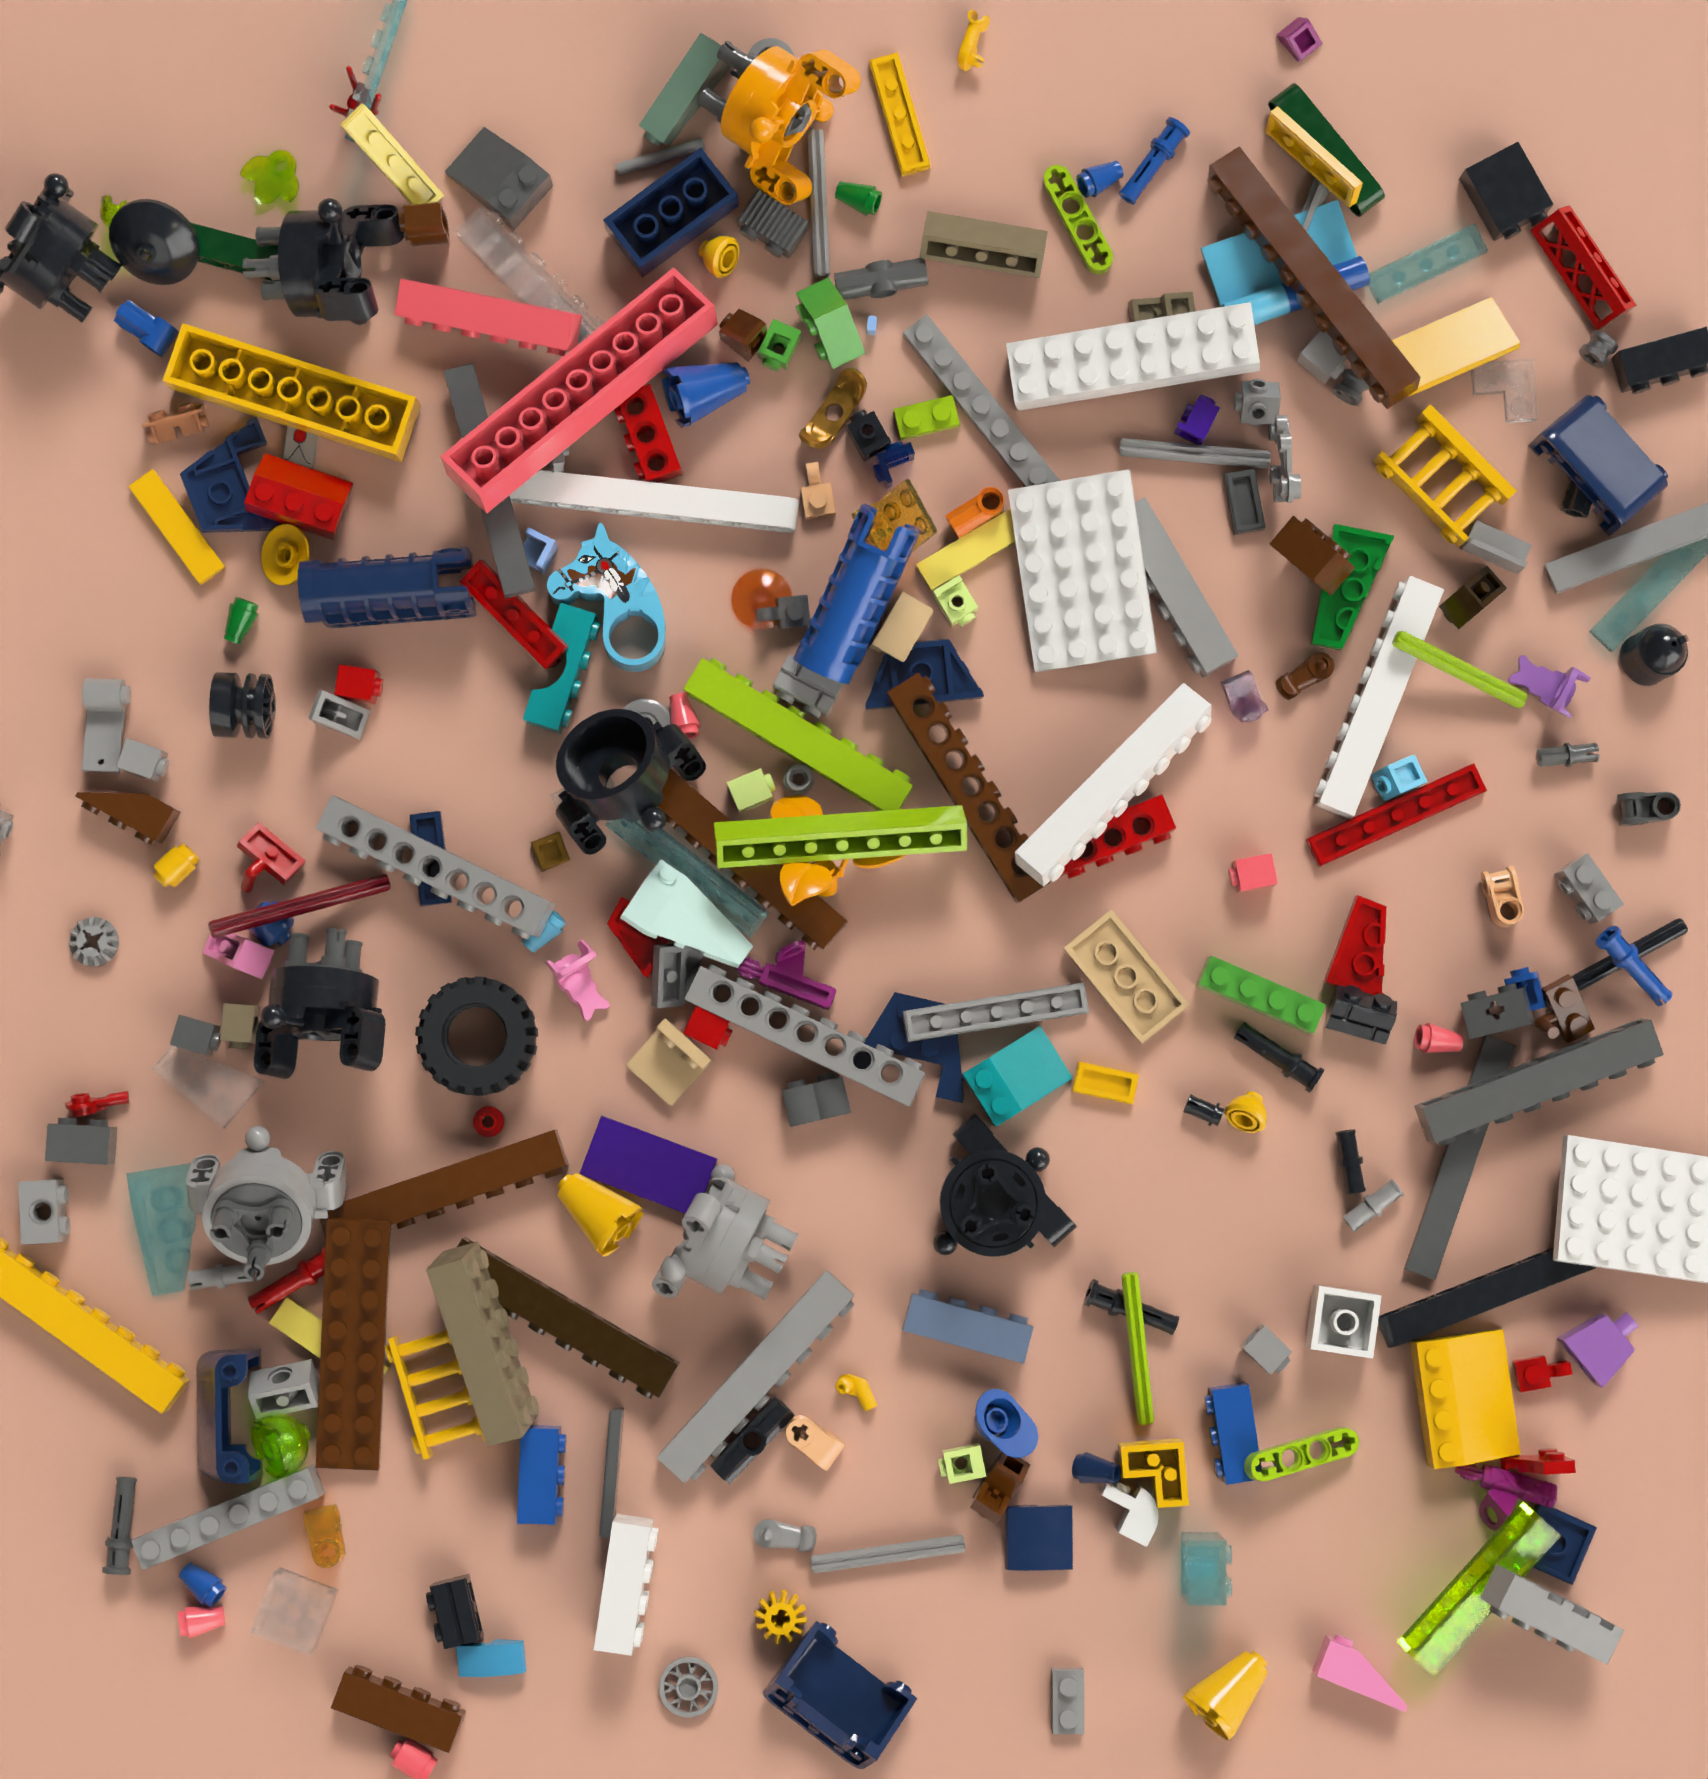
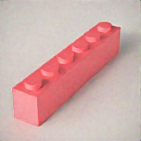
[394,278,582,356]

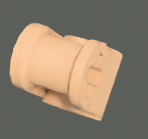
[1480,866,1524,927]
[786,1415,845,1471]

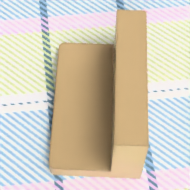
[869,591,933,662]

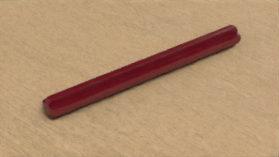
[208,874,391,938]

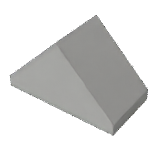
[309,689,370,739]

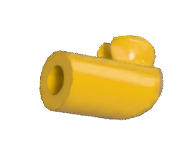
[835,1374,877,1411]

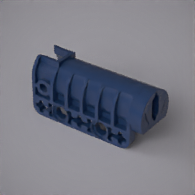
[298,547,476,628]

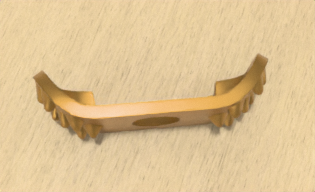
[799,368,867,449]

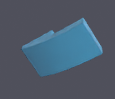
[456,1639,527,1677]

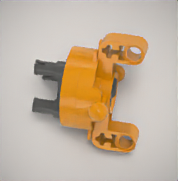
[697,41,861,205]

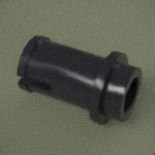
[1183,1094,1225,1126]

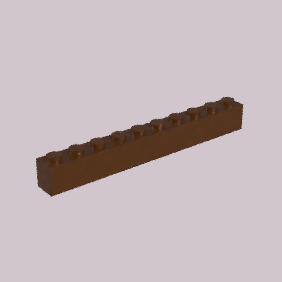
[1207,146,1421,409]

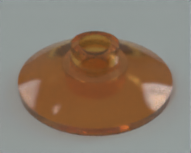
[731,569,792,630]

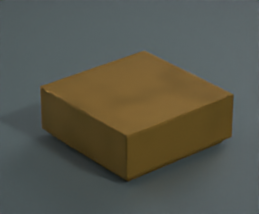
[530,832,571,872]

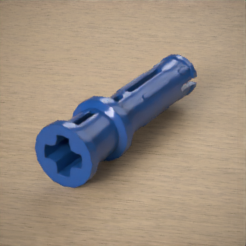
[1119,117,1190,205]
[1596,926,1673,1006]

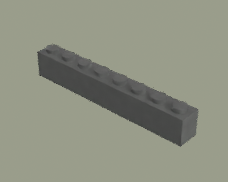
[1414,1018,1664,1146]

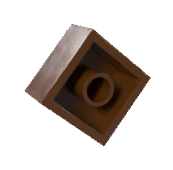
[1269,516,1355,596]

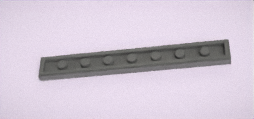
[444,364,535,599]
[1404,1035,1516,1280]

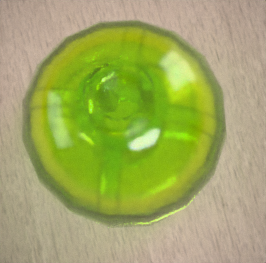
[251,1414,310,1479]

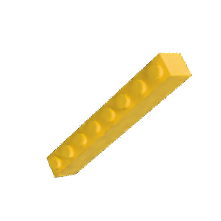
[0,1237,190,1414]

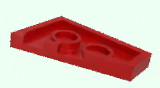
[1323,895,1387,995]

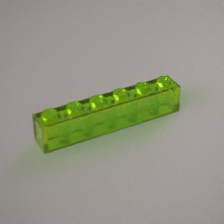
[1397,1501,1561,1676]

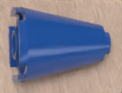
[662,362,750,428]

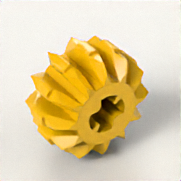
[754,1589,808,1644]

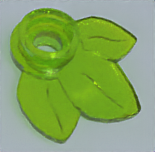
[240,150,299,205]

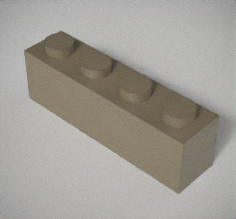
[920,211,1048,278]

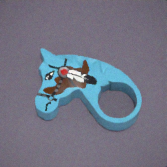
[547,523,666,672]

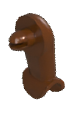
[1276,652,1334,700]

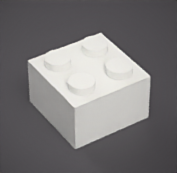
[1305,1284,1382,1358]

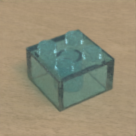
[1181,1532,1232,1605]

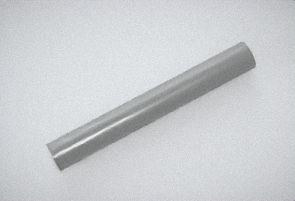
[615,138,705,176]

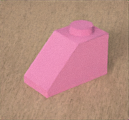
[202,933,275,979]

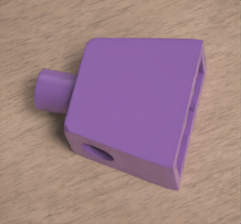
[1557,1312,1638,1387]

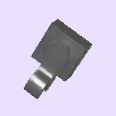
[755,595,810,629]

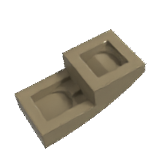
[1128,292,1195,322]

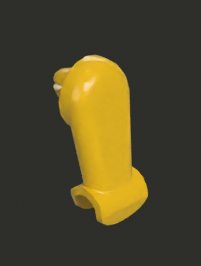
[957,9,990,71]

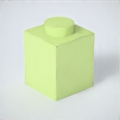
[727,768,776,814]

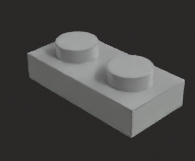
[1052,1668,1084,1734]

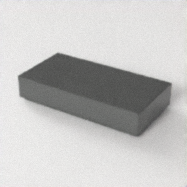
[1223,469,1266,535]

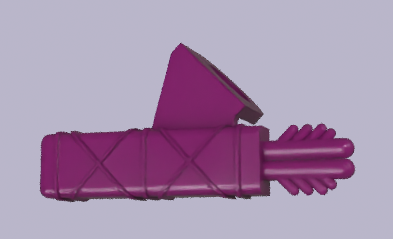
[735,940,836,1010]
[1455,1464,1558,1531]

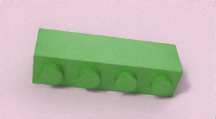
[1195,956,1326,1034]

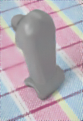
[753,1519,817,1552]

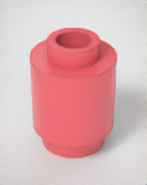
[389,1738,438,1779]

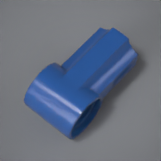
[113,300,179,357]

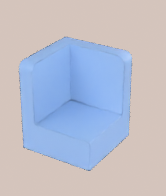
[523,527,558,574]

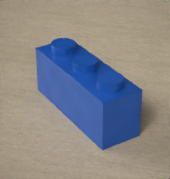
[1204,1382,1262,1485]
[517,1425,567,1525]

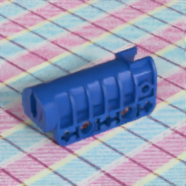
[793,504,921,684]

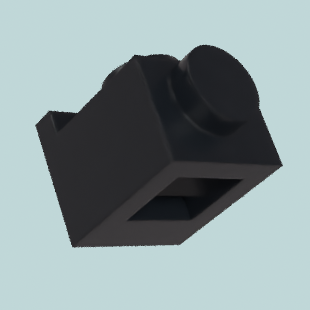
[847,410,891,462]

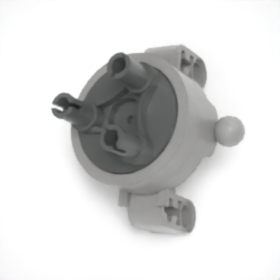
[186,1126,348,1281]

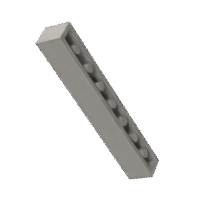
[657,1269,855,1483]

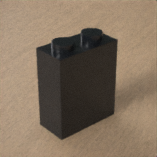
[1459,142,1554,241]

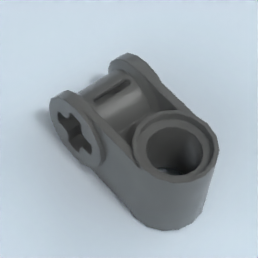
[1617,792,1681,826]

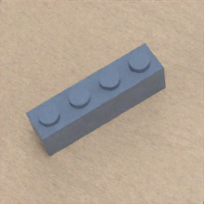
[902,1289,1034,1364]

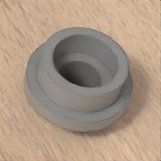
[783,764,814,795]

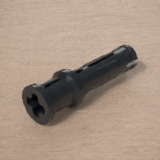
[1233,1022,1324,1093]
[1083,1279,1179,1335]

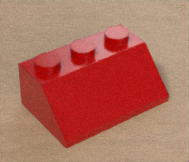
[244,453,353,541]

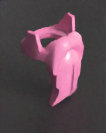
[546,940,610,1021]

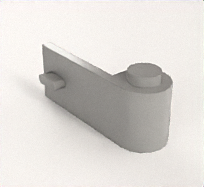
[82,678,131,773]

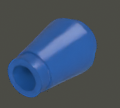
[1076,160,1124,197]
[179,1562,227,1607]

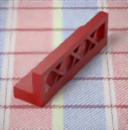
[1530,205,1637,330]
[459,560,569,669]

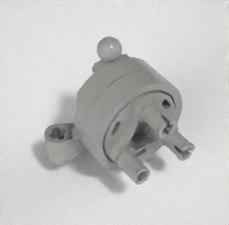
[652,1164,798,1300]

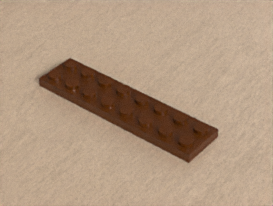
[315,1217,391,1471]

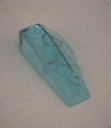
[126,1163,196,1296]

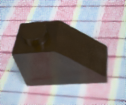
[1439,566,1507,630]

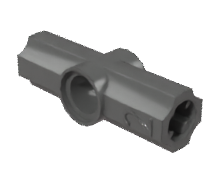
[834,258,929,300]

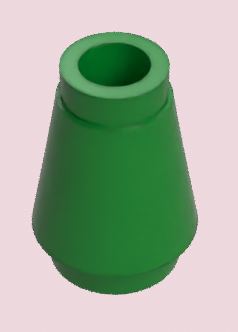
[835,181,882,216]
[223,597,259,645]

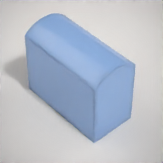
[867,315,877,335]

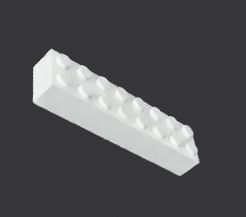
[1006,302,1260,411]

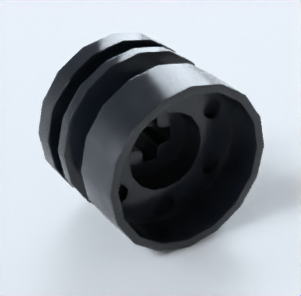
[209,672,276,739]

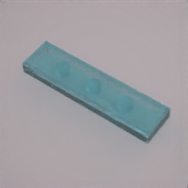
[1368,224,1488,304]

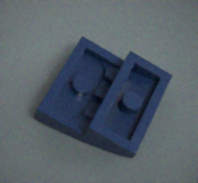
[1005,1504,1073,1571]

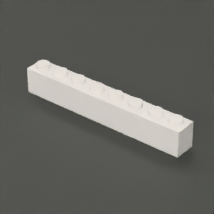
[1314,576,1444,819]
[1015,683,1212,887]

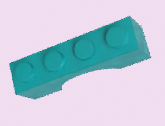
[523,603,601,734]

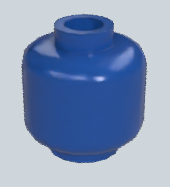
[249,901,294,947]

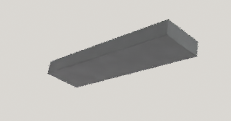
[599,1408,624,1538]

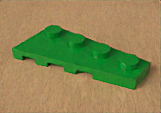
[1310,524,1394,651]

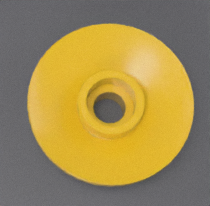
[261,524,309,586]

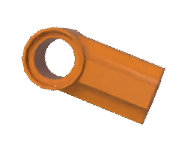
[945,487,1004,539]

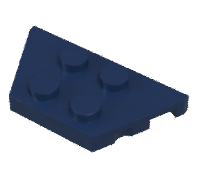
[865,639,984,710]

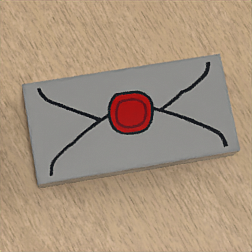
[283,426,319,469]

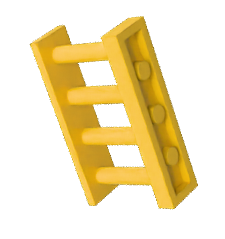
[1373,404,1517,547]
[385,1327,485,1460]

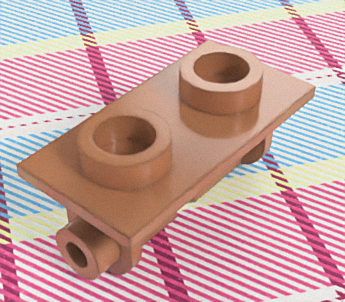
[142,401,209,444]

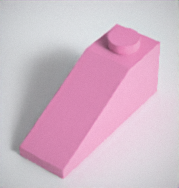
[1312,1634,1407,1712]

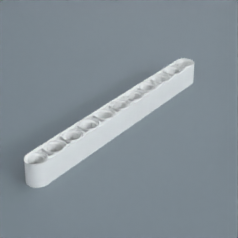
[465,470,799,533]

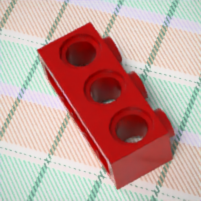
[614,384,683,483]

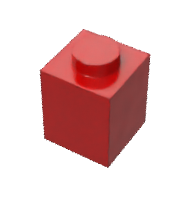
[334,665,383,704]
[683,1006,733,1050]

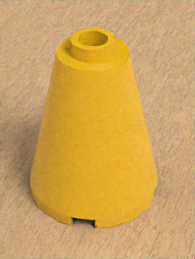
[557,1173,643,1257]
[1182,1651,1268,1741]

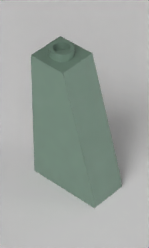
[639,33,731,146]

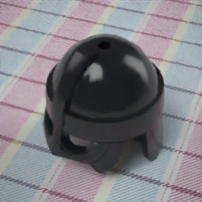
[1620,624,1689,686]

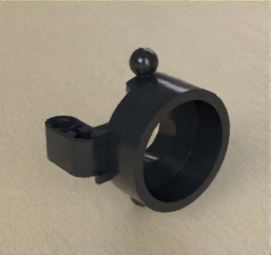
[555,709,706,855]

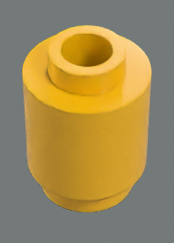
[153,842,200,888]

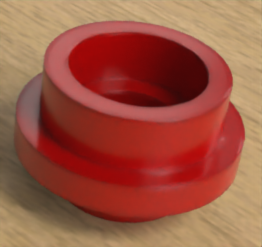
[473,1106,504,1137]

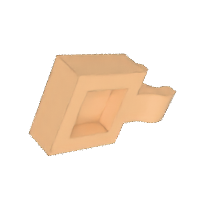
[800,462,836,519]

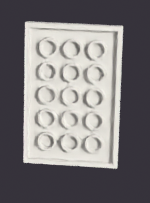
[1008,469,1157,672]
[1553,1135,1708,1284]

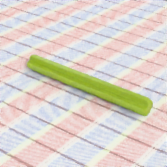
[1392,631,1528,708]
[1121,1272,1154,1425]

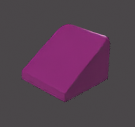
[1277,17,1323,62]

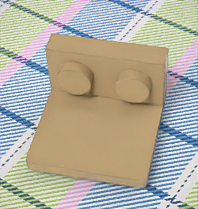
[626,1018,713,1106]

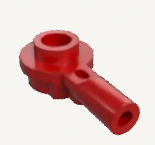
[65,1091,130,1117]

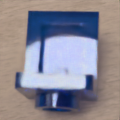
[872,441,915,489]

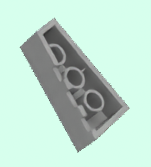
[1480,1564,1624,1665]

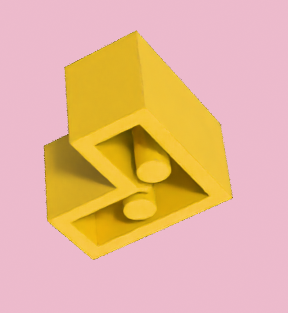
[1117,1438,1189,1508]

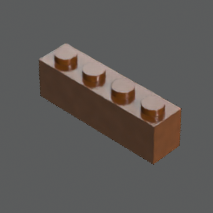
[331,1665,466,1753]

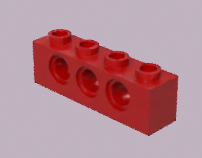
[1060,794,1176,879]

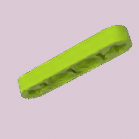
[1043,165,1113,275]
[1244,1427,1359,1481]

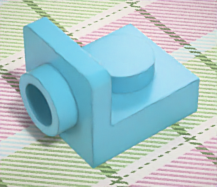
[1371,754,1427,802]

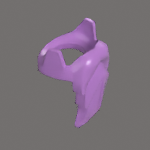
[1508,655,1591,718]

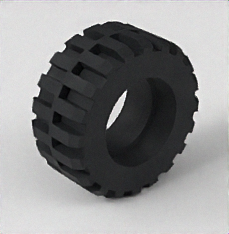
[415,976,538,1096]

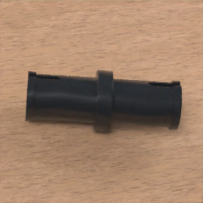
[1335,1129,1366,1194]

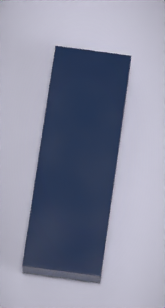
[409,811,452,907]

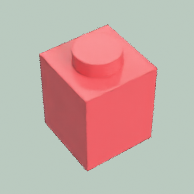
[1228,853,1278,893]

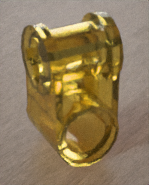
[303,1504,346,1568]

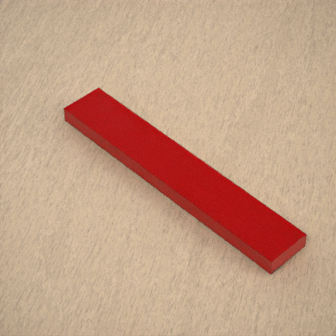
[1306,763,1487,867]

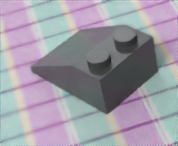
[445,127,553,231]

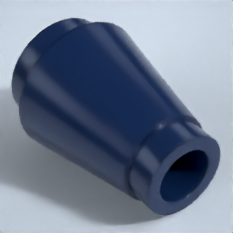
[1072,1452,1121,1483]

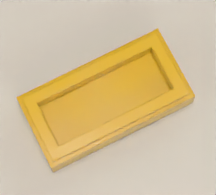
[1072,1061,1139,1105]

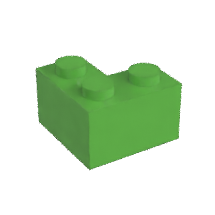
[795,277,866,369]

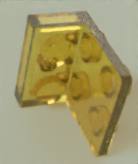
[851,479,937,553]

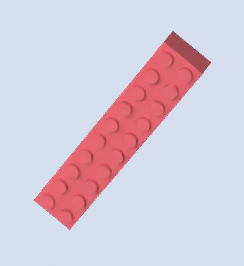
[440,267,718,514]

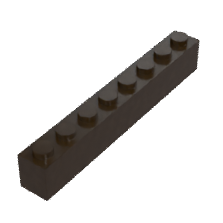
[457,1237,680,1399]

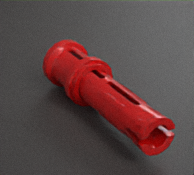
[248,1245,326,1314]

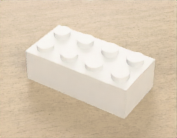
[594,1514,659,1656]

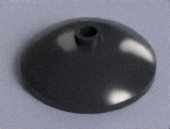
[109,199,200,285]

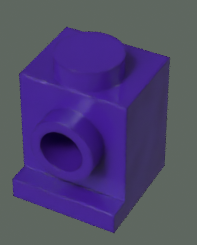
[1173,395,1220,445]

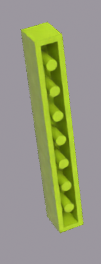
[683,658,913,811]
[714,805,967,868]

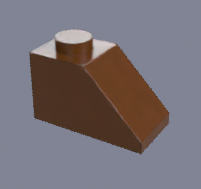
[719,309,767,362]

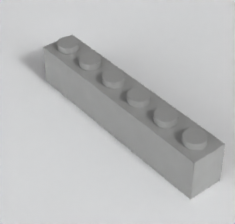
[1135,497,1238,678]
[131,1464,325,1570]

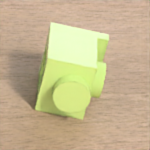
[932,575,978,627]
[938,1442,986,1484]

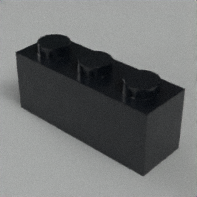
[1611,326,1708,394]

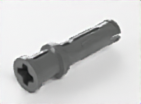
[102,1476,137,1575]

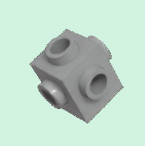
[1234,379,1281,426]

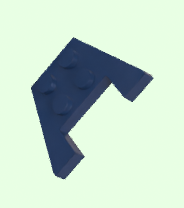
[180,417,283,533]
[854,992,964,1103]

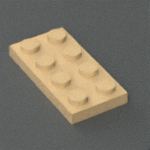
[1063,909,1189,1044]

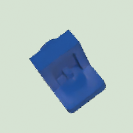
[1504,967,1547,1011]

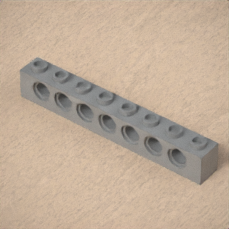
[315,795,556,940]
[684,964,926,1107]

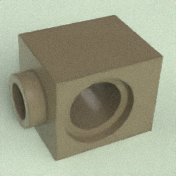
[220,1003,261,1049]

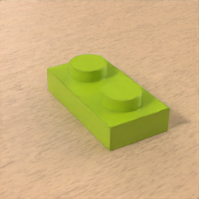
[893,395,960,441]

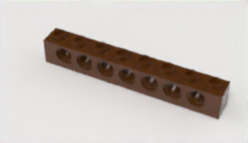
[885,672,1050,903]

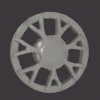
[659,1656,718,1718]

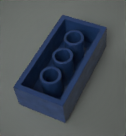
[603,148,739,278]

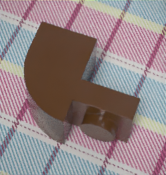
[970,1452,1031,1525]

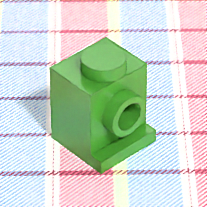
[758,319,802,371]

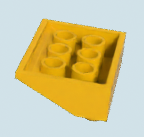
[1410,1329,1521,1469]

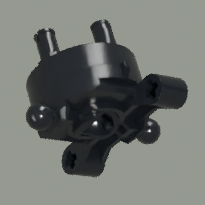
[0,173,122,323]
[933,1114,1077,1257]

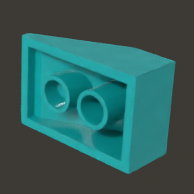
[962,1026,1073,1127]

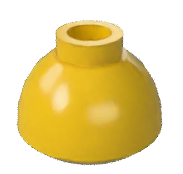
[699,236,740,278]
[1224,1091,1267,1133]

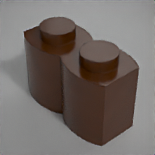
[399,202,450,247]

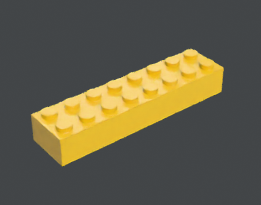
[163,323,421,463]

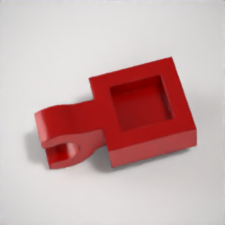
[1513,1355,1573,1393]

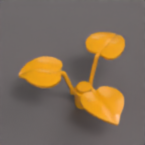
[770,795,905,906]

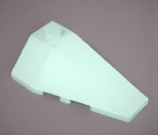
[620,860,753,968]

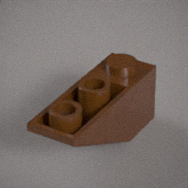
[75,792,181,845]

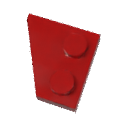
[607,897,669,979]
[1500,1449,1576,1475]

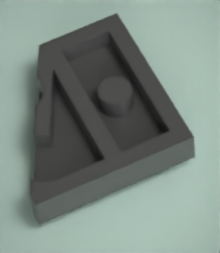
[651,944,703,1008]

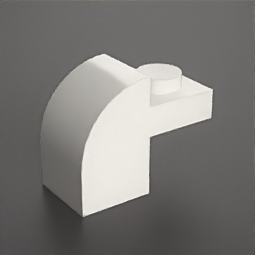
[1099,1481,1159,1547]

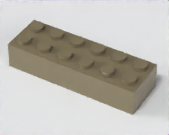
[426,1241,539,1447]

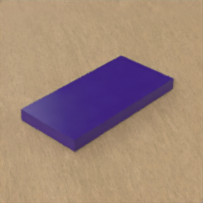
[579,1115,718,1213]

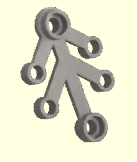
[1268,415,1301,503]

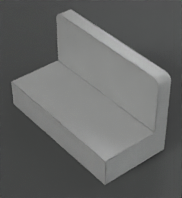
[1461,520,1532,574]

